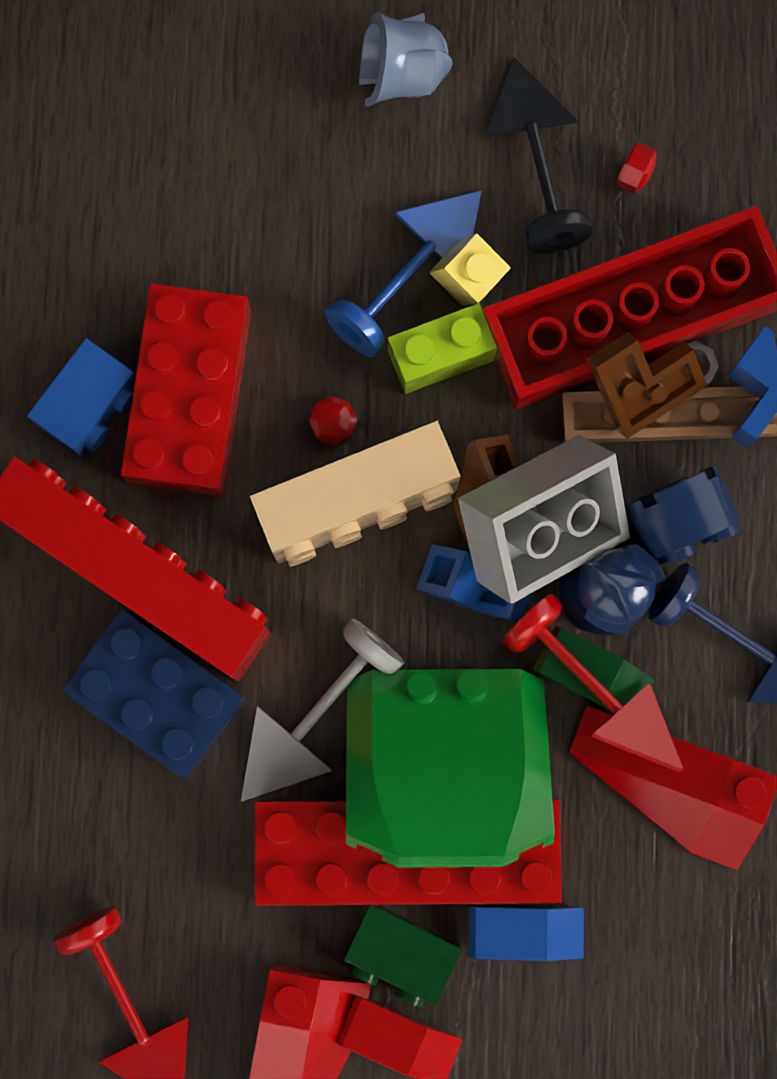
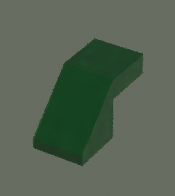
[533,626,655,713]

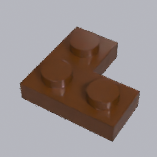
[587,332,707,439]

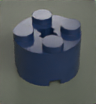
[625,464,741,565]

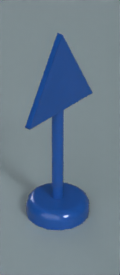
[324,190,482,357]

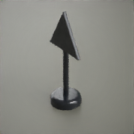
[485,57,593,254]

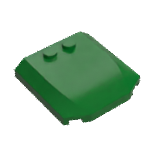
[346,669,555,868]

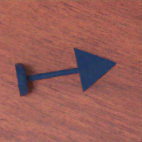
[648,562,777,703]

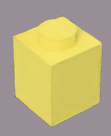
[429,233,511,306]

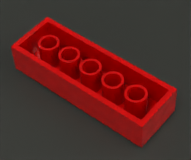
[483,206,777,410]
[0,457,272,682]
[255,799,562,906]

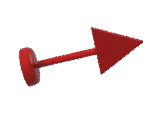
[503,594,684,773]
[53,905,189,1079]

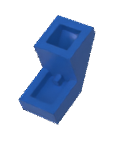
[728,326,777,448]
[416,544,533,623]
[469,905,584,961]

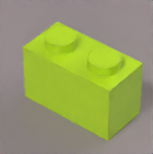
[388,303,497,394]

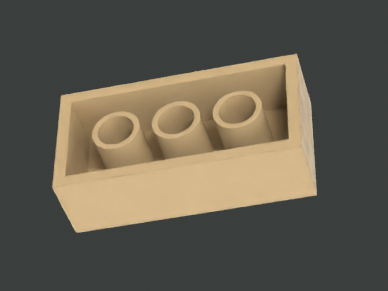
[250,420,461,566]

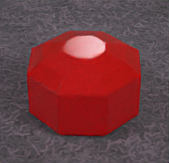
[616,142,657,194]
[309,396,358,447]

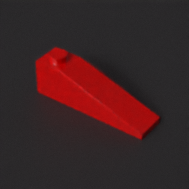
[568,706,777,870]
[249,963,371,1079]

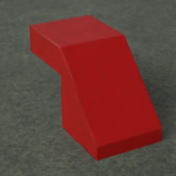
[336,995,463,1079]

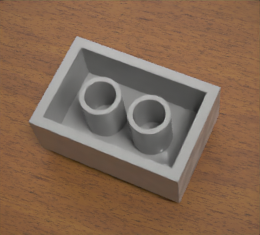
[458,435,630,604]

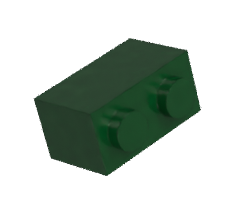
[344,905,462,1008]

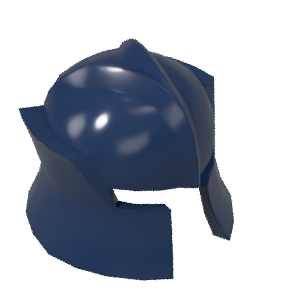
[559,543,666,635]

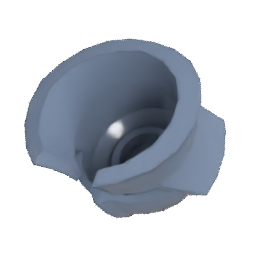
[359,12,453,107]

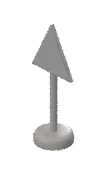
[241,618,404,802]

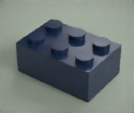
[62,609,248,780]

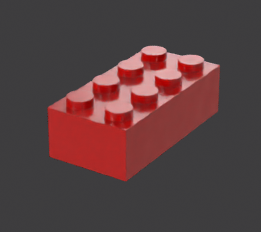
[121,284,252,497]

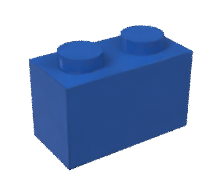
[27,338,136,458]

